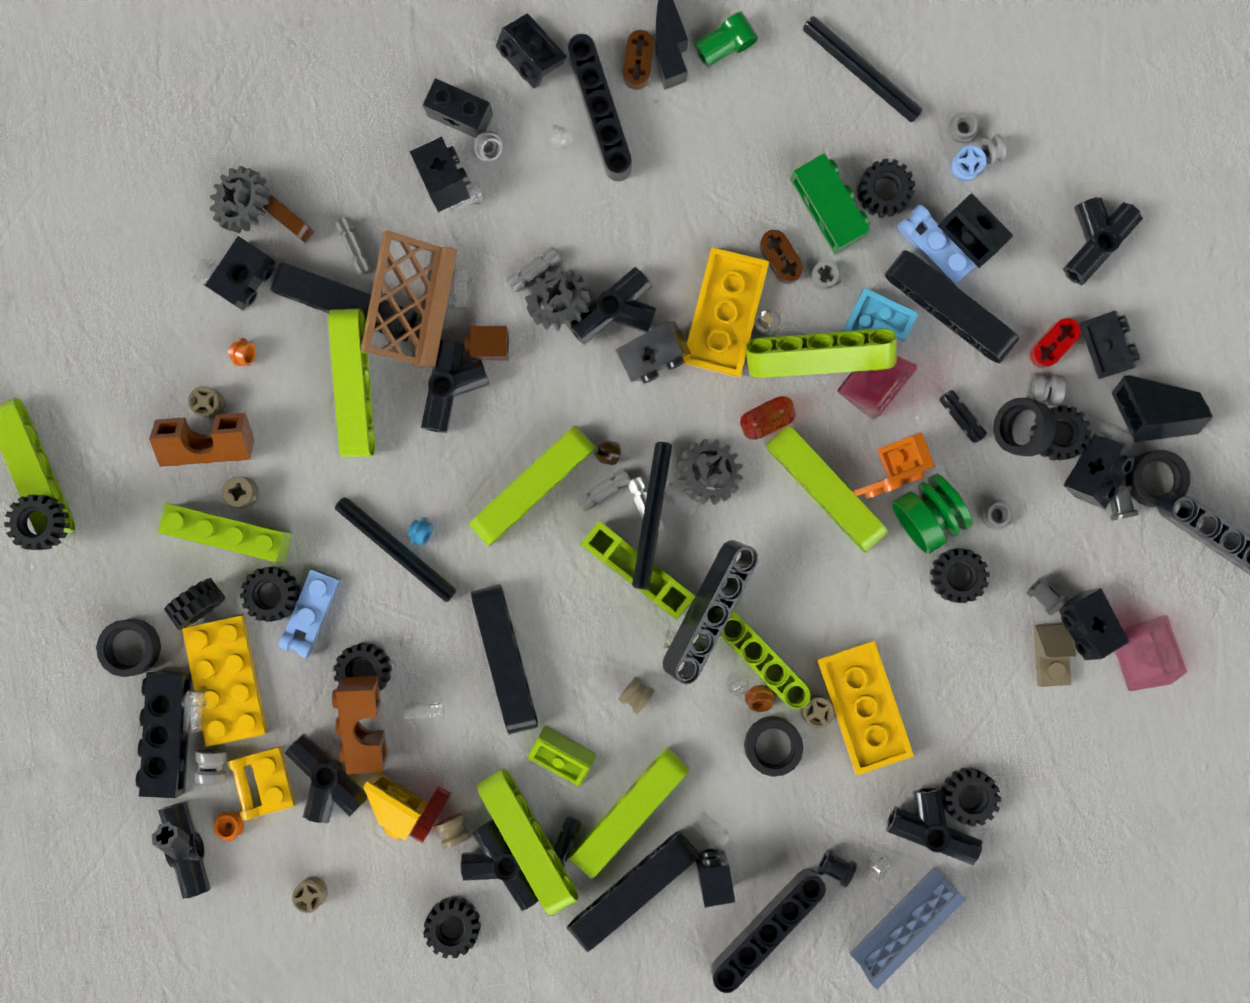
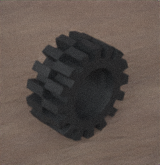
[857,159,915,218]
[1030,405,1092,461]
[4,494,70,550]
[930,549,990,603]
[240,567,300,622]
[164,578,225,630]
[333,643,392,691]
[941,768,1001,827]
[423,897,481,959]

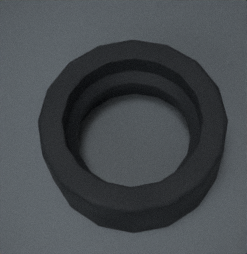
[993,398,1056,457]
[1126,450,1190,507]
[96,618,161,677]
[744,716,804,777]

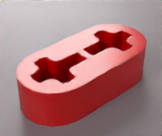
[1029,318,1081,368]

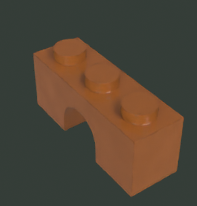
[149,412,254,467]
[332,676,388,774]

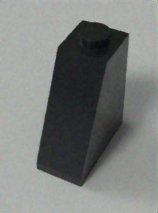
[1111,375,1213,442]

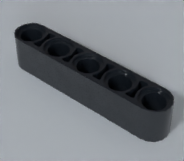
[568,33,632,182]
[884,250,1019,364]
[270,262,418,342]
[1157,492,1250,575]
[662,540,758,685]
[471,584,538,735]
[566,830,700,952]
[711,869,826,993]

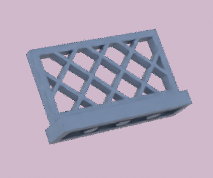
[850,867,966,990]

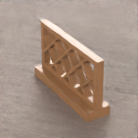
[361,230,457,368]

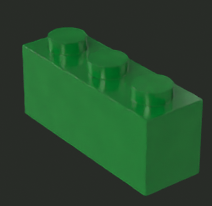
[790,153,870,255]

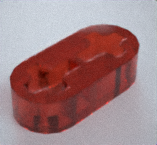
[740,396,796,440]
[410,786,452,844]

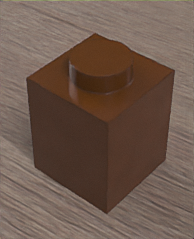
[465,326,509,361]

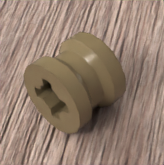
[188,386,225,419]
[222,477,259,508]
[618,676,655,714]
[801,695,834,728]
[434,813,471,849]
[292,877,328,913]

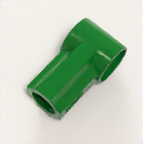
[695,11,758,68]

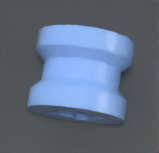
[951,145,986,181]

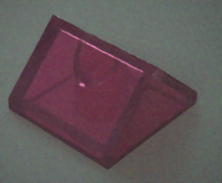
[837,356,918,420]
[1115,615,1187,691]

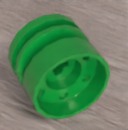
[892,473,973,554]

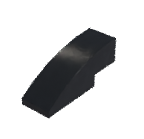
[655,0,688,90]

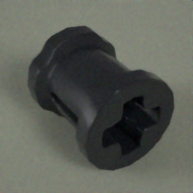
[817,849,857,888]

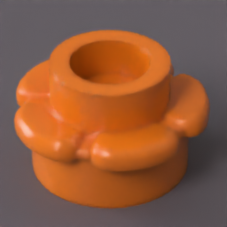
[229,338,256,367]
[214,811,244,841]

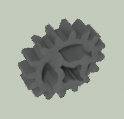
[210,166,270,233]
[525,268,592,331]
[677,439,743,505]

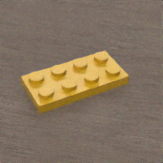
[683,247,769,378]
[182,615,268,747]
[816,640,914,776]

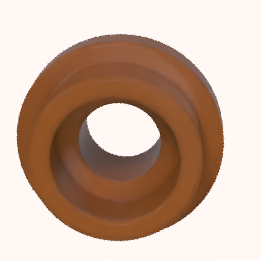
[745,685,775,712]

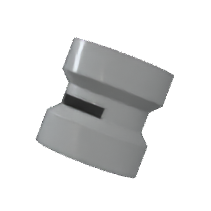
[1026,373,1066,406]
[194,749,227,785]

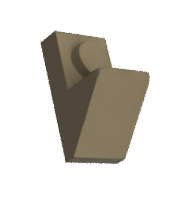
[1033,624,1076,687]

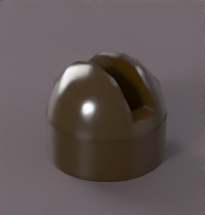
[595,440,621,465]

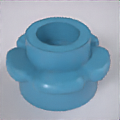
[408,517,434,546]

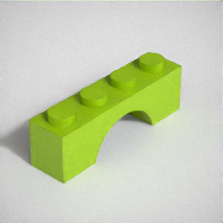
[157,503,292,562]
[580,521,695,620]

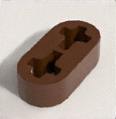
[623,30,654,90]
[263,195,315,243]
[759,230,803,284]

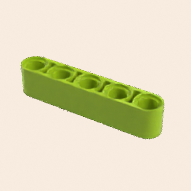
[328,308,375,458]
[746,328,897,378]
[0,397,76,535]
[468,425,596,547]
[765,425,888,553]
[707,610,811,709]
[568,747,690,879]
[477,768,579,916]

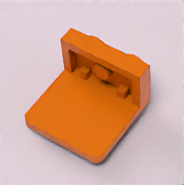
[854,432,935,499]

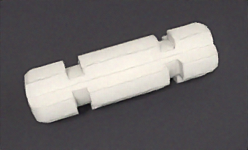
[628,477,664,532]

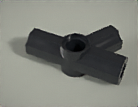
[1063,197,1143,286]
[569,267,656,345]
[421,339,490,433]
[285,733,368,823]
[886,787,983,866]
[152,801,211,899]
[461,819,539,911]

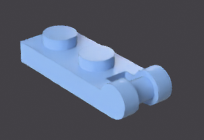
[897,205,976,285]
[278,569,341,659]

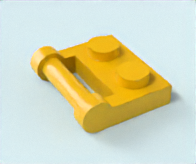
[226,746,297,821]

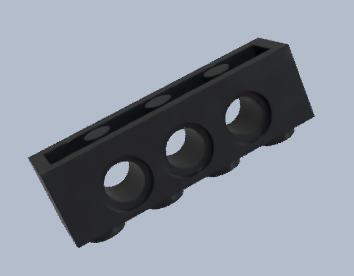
[135,671,192,798]

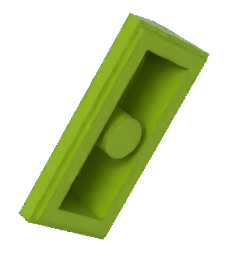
[527,726,596,787]

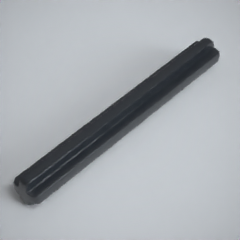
[803,16,922,122]
[632,441,672,590]
[334,497,456,602]

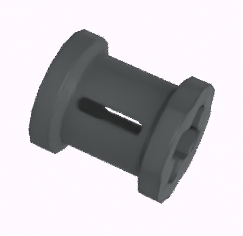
[1110,485,1139,521]
[1027,575,1069,615]

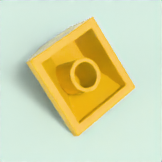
[364,772,429,840]

